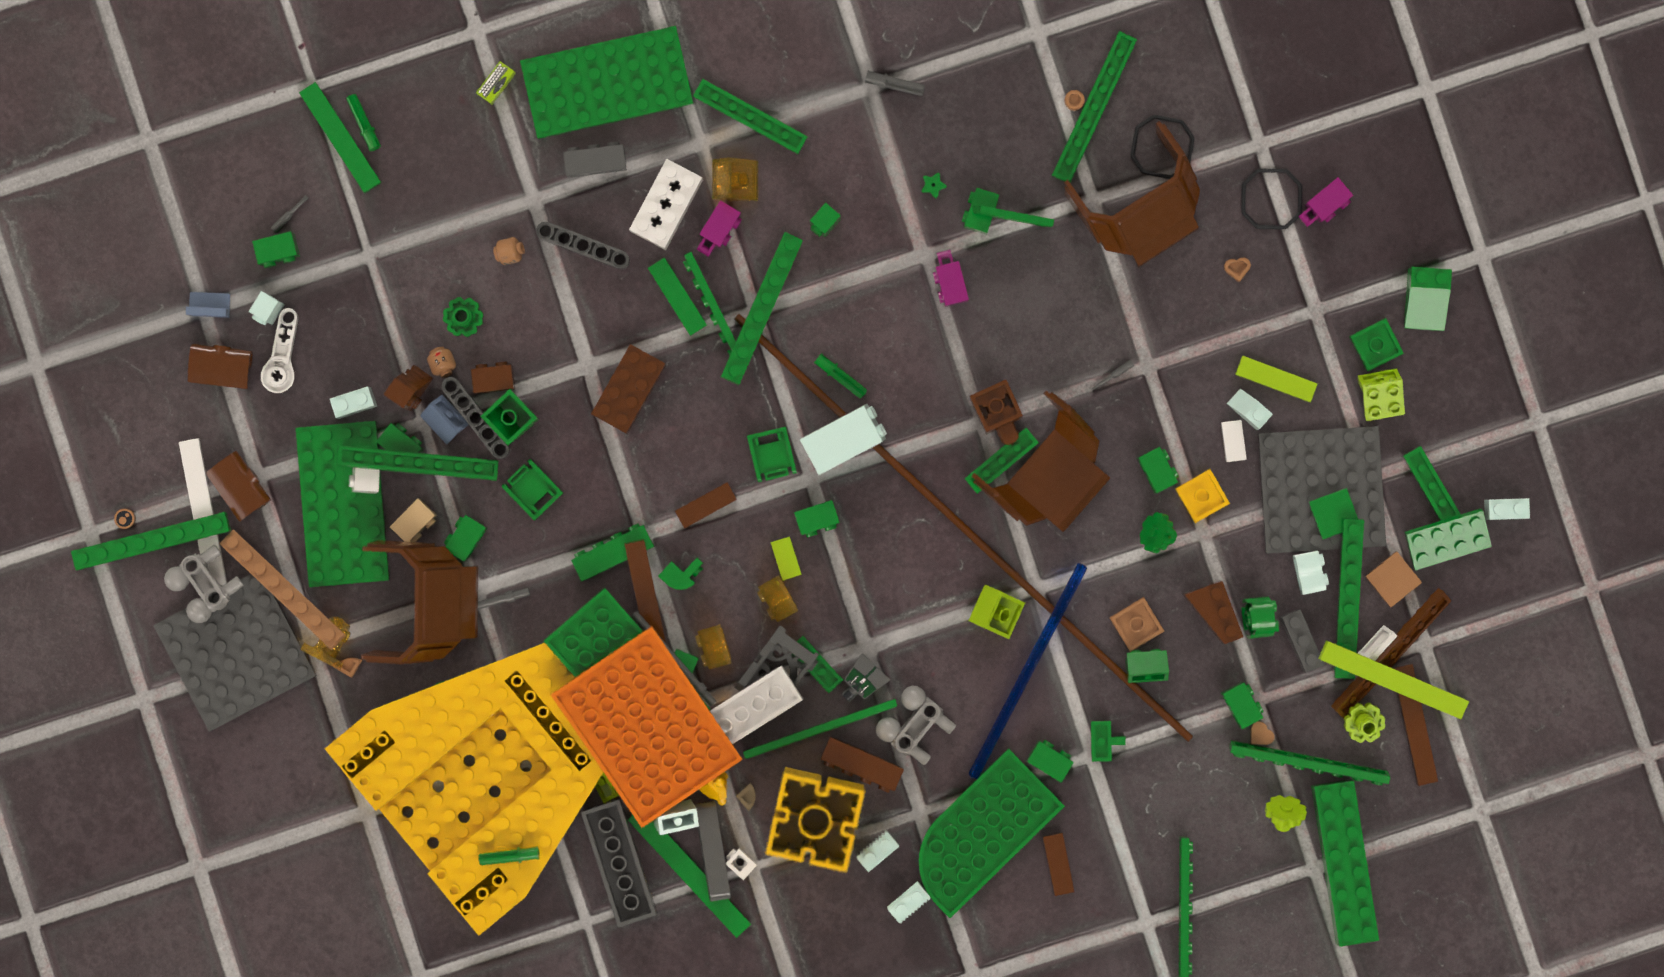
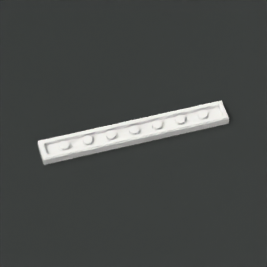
[179,438,227,586]

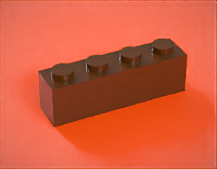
[821,736,904,793]

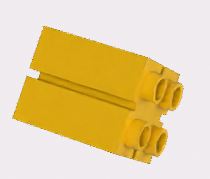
[766,767,865,872]

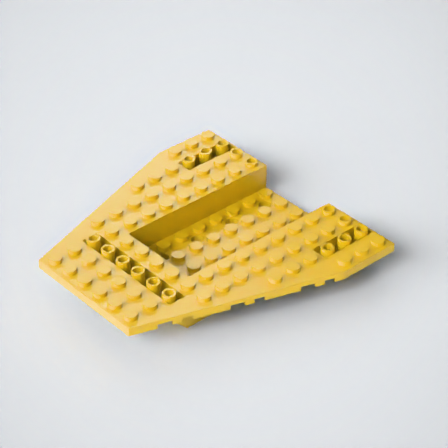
[325,643,603,936]

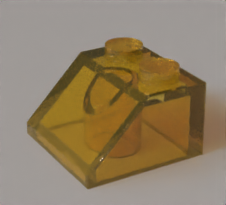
[712,157,758,201]
[757,575,799,622]
[695,624,732,670]

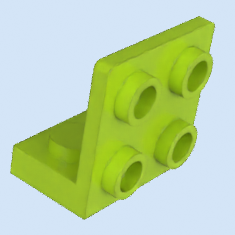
[1357,369,1405,421]

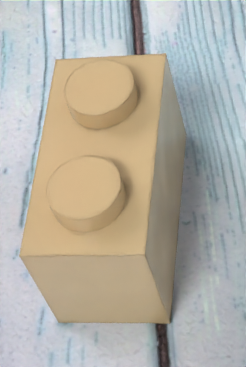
[390,498,437,542]

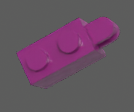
[1298,177,1354,227]
[697,200,742,257]
[932,249,969,307]

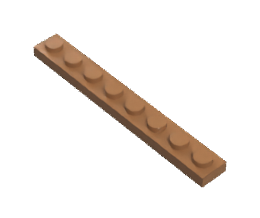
[219,529,346,650]

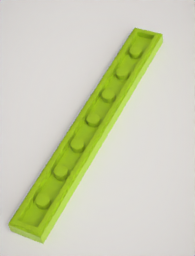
[1318,640,1469,719]

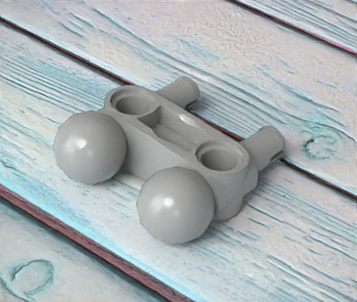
[164,544,244,623]
[876,686,956,765]

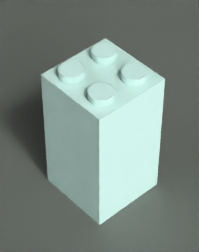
[800,404,887,475]

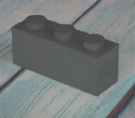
[563,142,627,178]
[1279,609,1325,673]

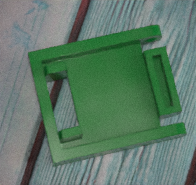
[747,427,797,483]
[501,459,564,521]

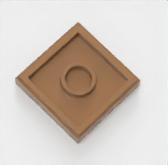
[1365,551,1422,608]
[1109,597,1164,652]

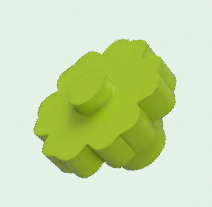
[1344,702,1385,743]
[1265,795,1307,832]

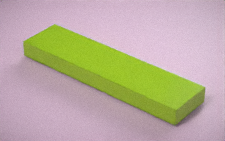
[1235,356,1317,403]

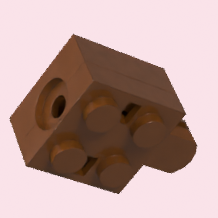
[970,380,1023,445]

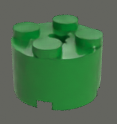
[1241,596,1279,639]

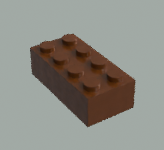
[591,344,666,434]

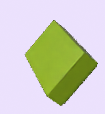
[771,536,802,580]

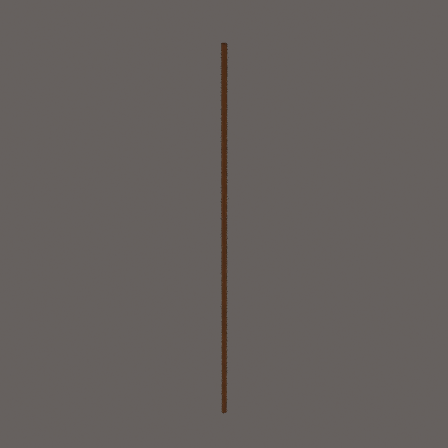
[734,314,1193,742]

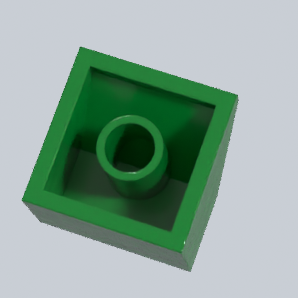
[480,389,539,446]

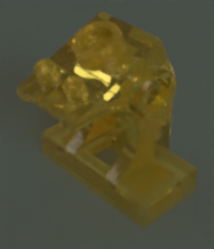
[300,617,351,670]

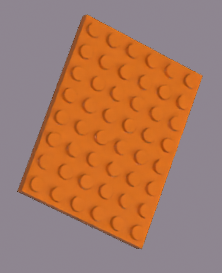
[551,626,743,828]

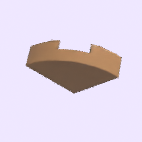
[335,658,363,678]

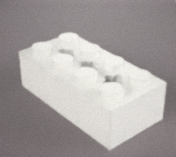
[629,159,703,250]

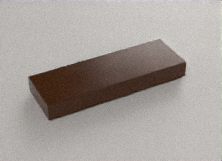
[675,482,737,529]
[1043,833,1074,896]

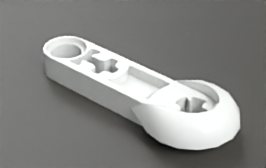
[261,308,298,393]

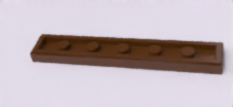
[624,539,666,643]
[1393,664,1438,786]

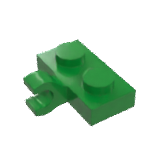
[1091,721,1126,762]

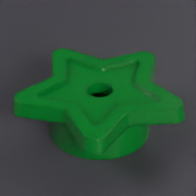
[921,173,947,198]

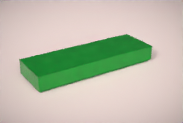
[793,636,843,693]

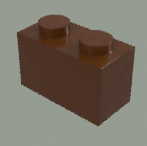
[471,361,515,394]

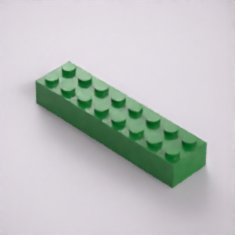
[1311,779,1379,947]

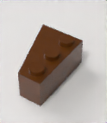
[383,365,434,411]
[1182,580,1244,644]

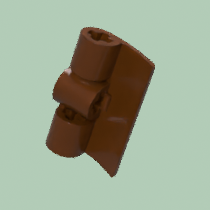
[188,344,253,389]
[206,451,271,522]

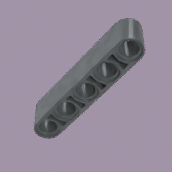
[536,222,630,270]
[442,377,511,459]
[695,801,731,902]

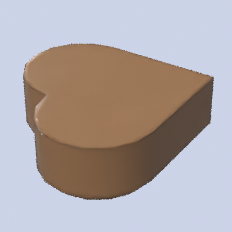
[1224,257,1251,282]
[1250,721,1275,745]

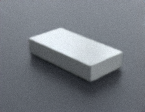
[1221,420,1247,462]
[1358,625,1397,661]

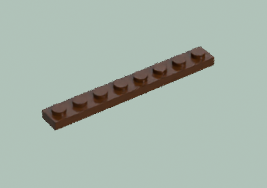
[1331,588,1451,719]

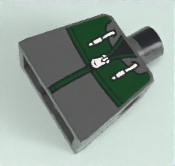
[842,653,890,702]

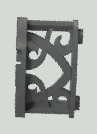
[734,625,819,691]

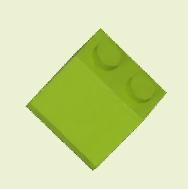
[968,585,1025,639]

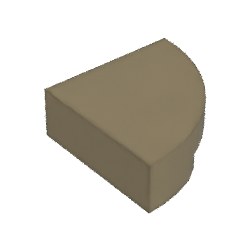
[736,783,756,811]

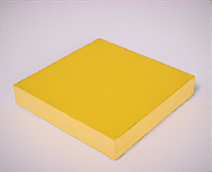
[1175,469,1230,523]

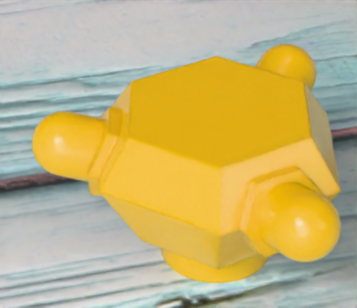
[699,772,728,806]

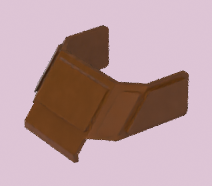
[1064,121,1200,268]
[972,391,1110,532]
[361,540,478,664]

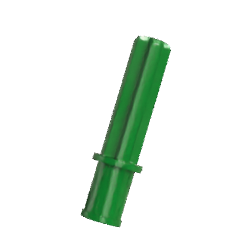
[346,94,381,152]
[814,353,867,398]
[478,846,540,865]

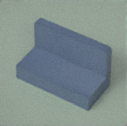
[186,292,230,318]
[420,395,469,444]

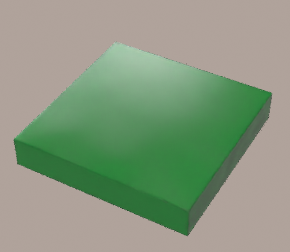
[1349,318,1404,372]
[1308,488,1358,540]

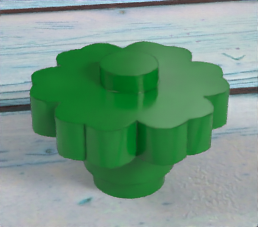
[443,297,484,337]
[1140,512,1177,554]

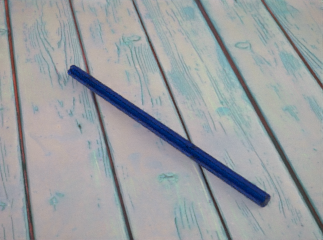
[969,563,1087,779]

